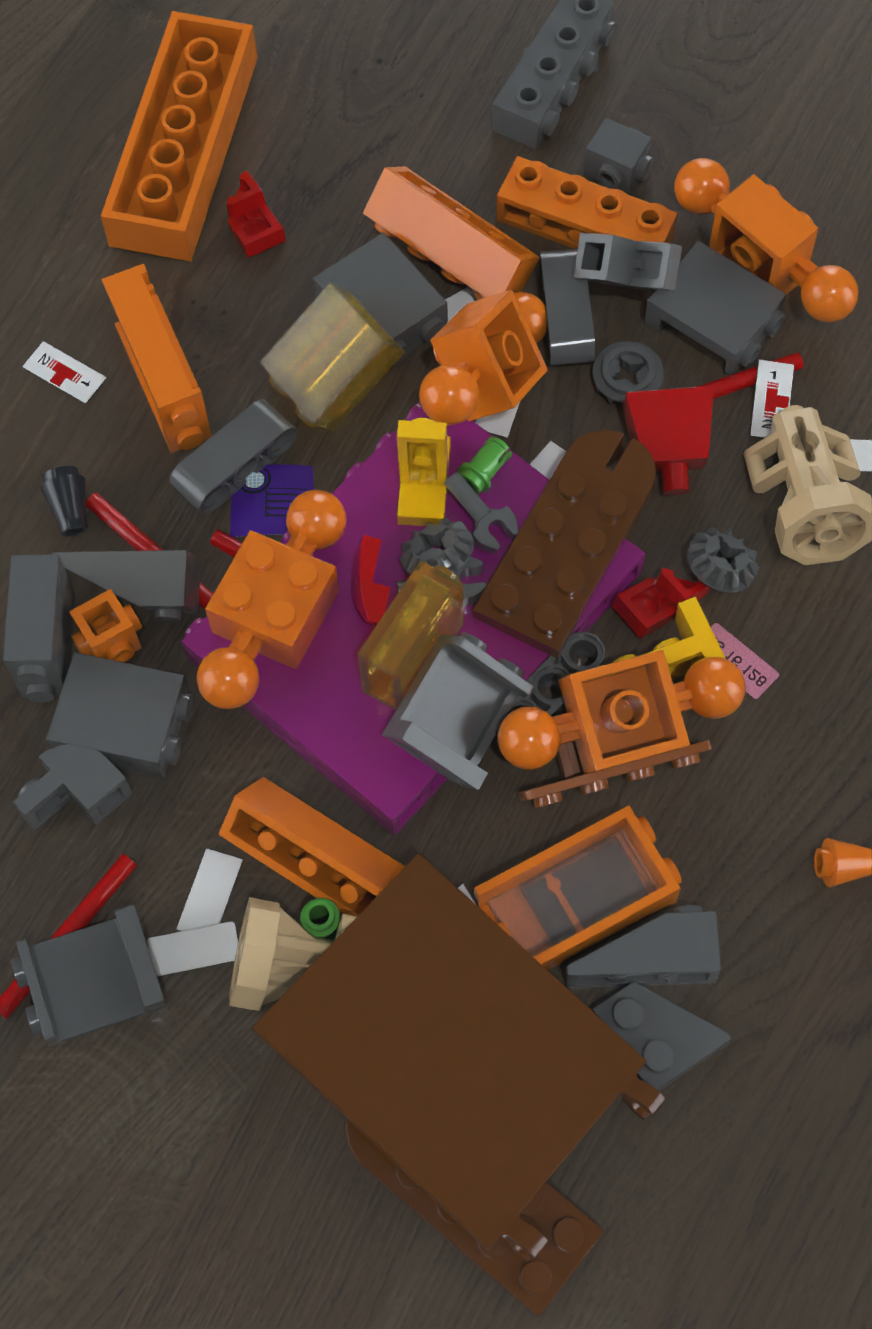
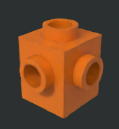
[69,589,143,663]

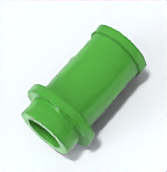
[458,436,512,495]
[300,898,340,940]

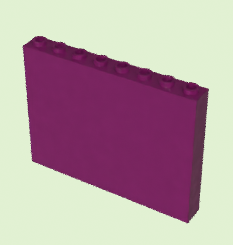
[181,402,645,836]

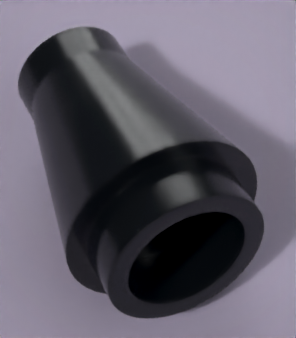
[40,466,88,537]

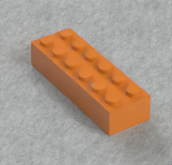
[101,11,258,262]

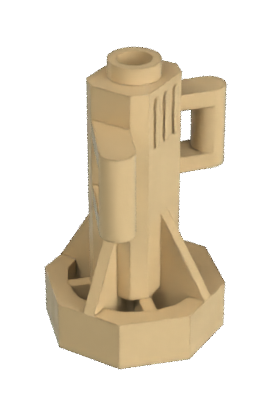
[743,405,872,566]
[229,897,358,1011]

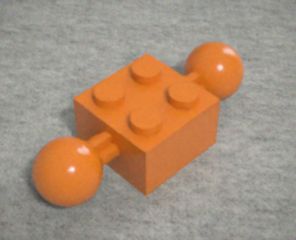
[674,158,859,323]
[419,289,548,425]
[197,490,347,709]
[497,650,746,774]

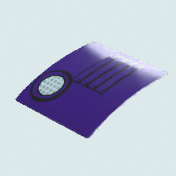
[230,464,314,537]

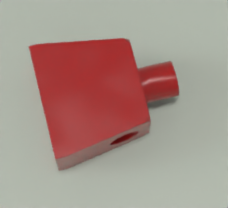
[622,386,714,496]

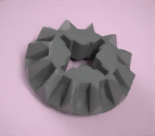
[592,341,664,404]
[399,517,474,581]
[686,526,760,593]

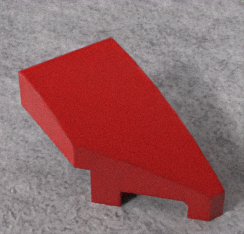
[226,170,286,258]
[351,535,391,626]
[611,568,711,639]

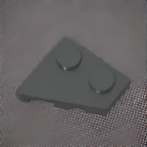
[592,982,732,1091]

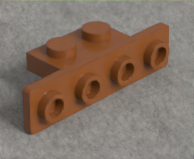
[518,740,712,808]

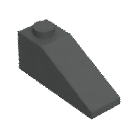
[52,550,201,622]
[565,905,721,988]

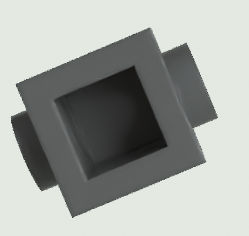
[584,118,654,194]

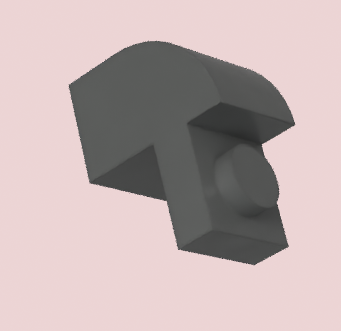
[573,233,682,291]
[13,744,133,831]

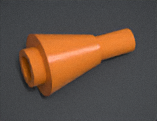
[814,838,872,888]

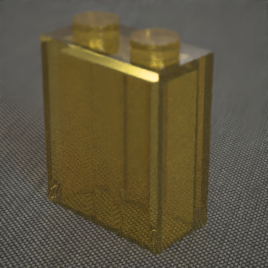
[260,283,405,430]
[358,561,464,710]

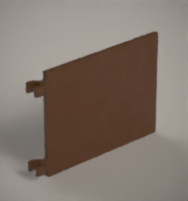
[252,853,665,1262]

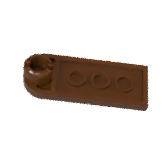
[473,430,656,659]
[345,1119,604,1317]

